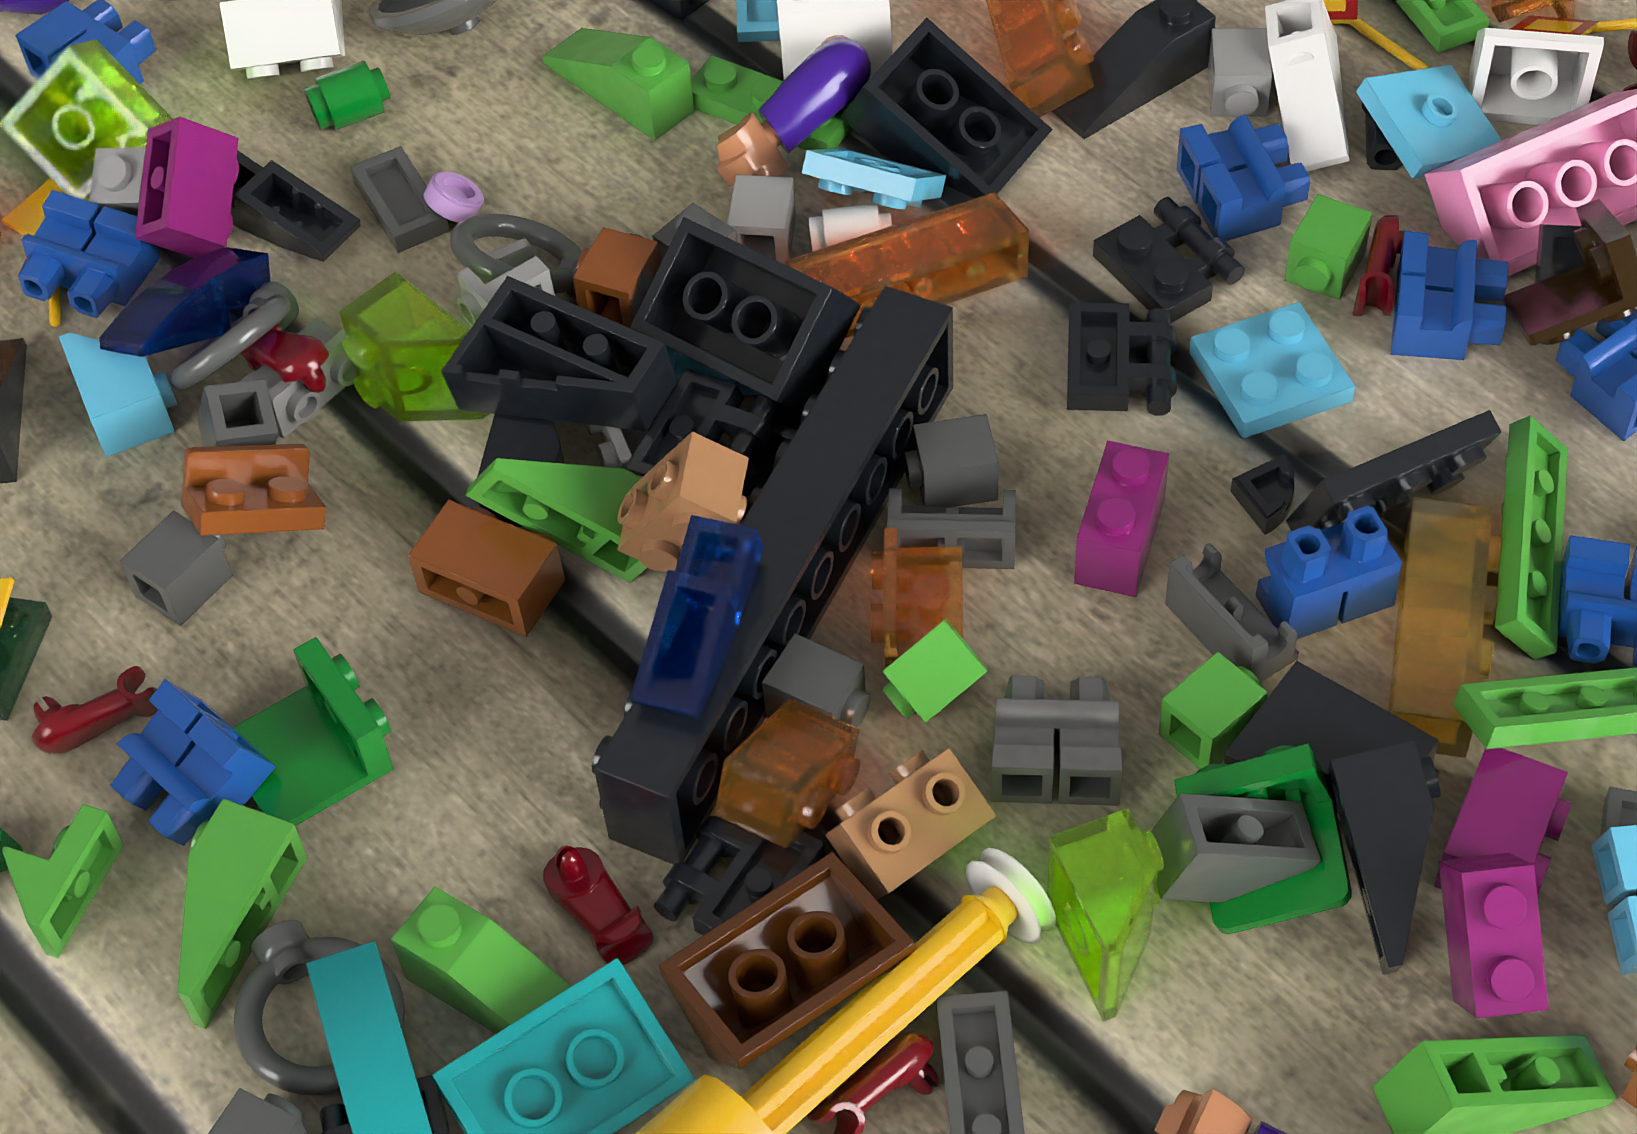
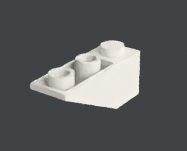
[1265,0,1350,172]

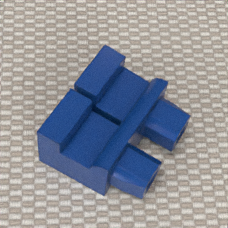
[15,0,156,119]
[1176,114,1310,241]
[18,190,160,318]
[1390,230,1509,360]
[1556,308,1637,441]
[1255,505,1402,639]
[1558,535,1637,667]
[110,679,276,846]

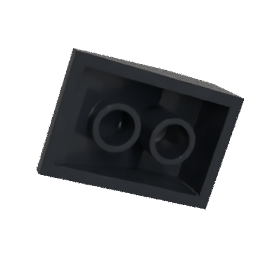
[841,17,1053,205]

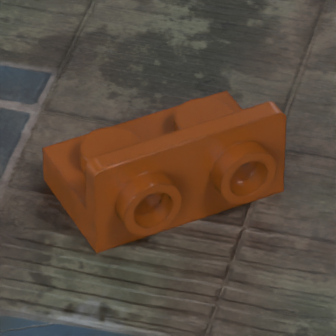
[181,444,326,535]

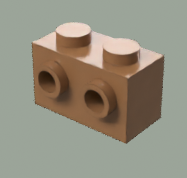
[617,432,749,575]
[825,748,997,900]

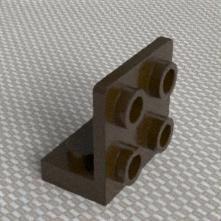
[1503,199,1637,345]

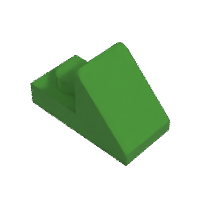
[2,804,124,958]

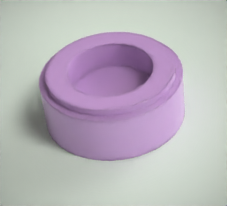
[424,171,484,223]

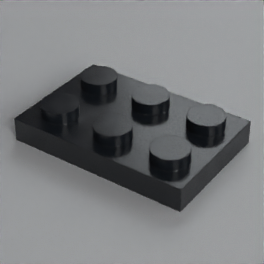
[1286,410,1502,531]

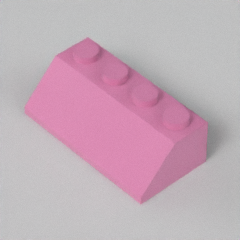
[1424,89,1637,276]

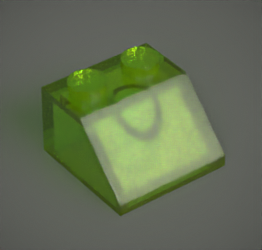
[0,39,173,200]
[339,271,491,422]
[1047,808,1164,1022]

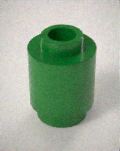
[304,60,391,131]

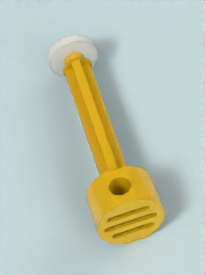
[635,848,1056,1134]

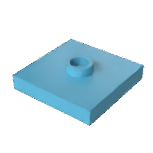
[1356,65,1502,179]

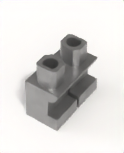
[991,675,1122,806]

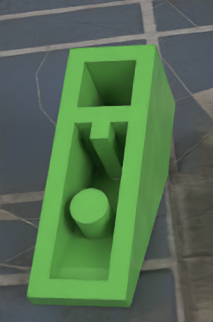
[542,28,695,140]
[465,458,647,583]
[177,799,308,1029]
[391,886,572,1034]
[1372,1035,1617,1134]

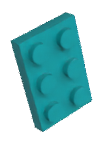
[431,958,695,1134]

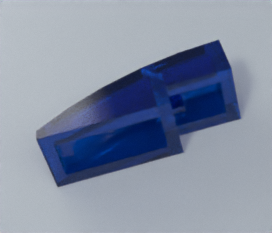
[99,247,270,357]
[630,515,764,718]

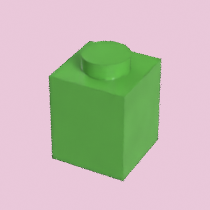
[1284,194,1373,300]
[882,618,988,723]
[1159,652,1268,769]

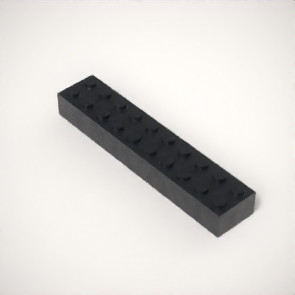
[592,286,953,865]

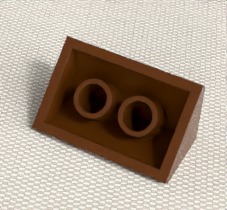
[658,852,916,1070]

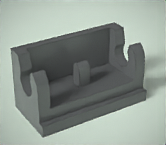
[887,488,1016,569]
[1165,543,1299,683]

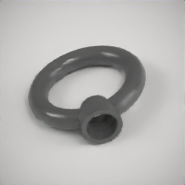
[450,214,582,301]
[170,282,299,390]
[234,920,405,1095]

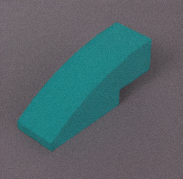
[306,941,433,1134]

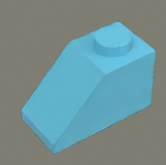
[58,333,177,457]

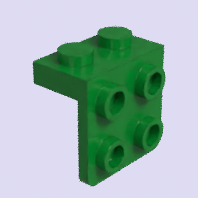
[233,637,394,826]
[1174,744,1352,934]

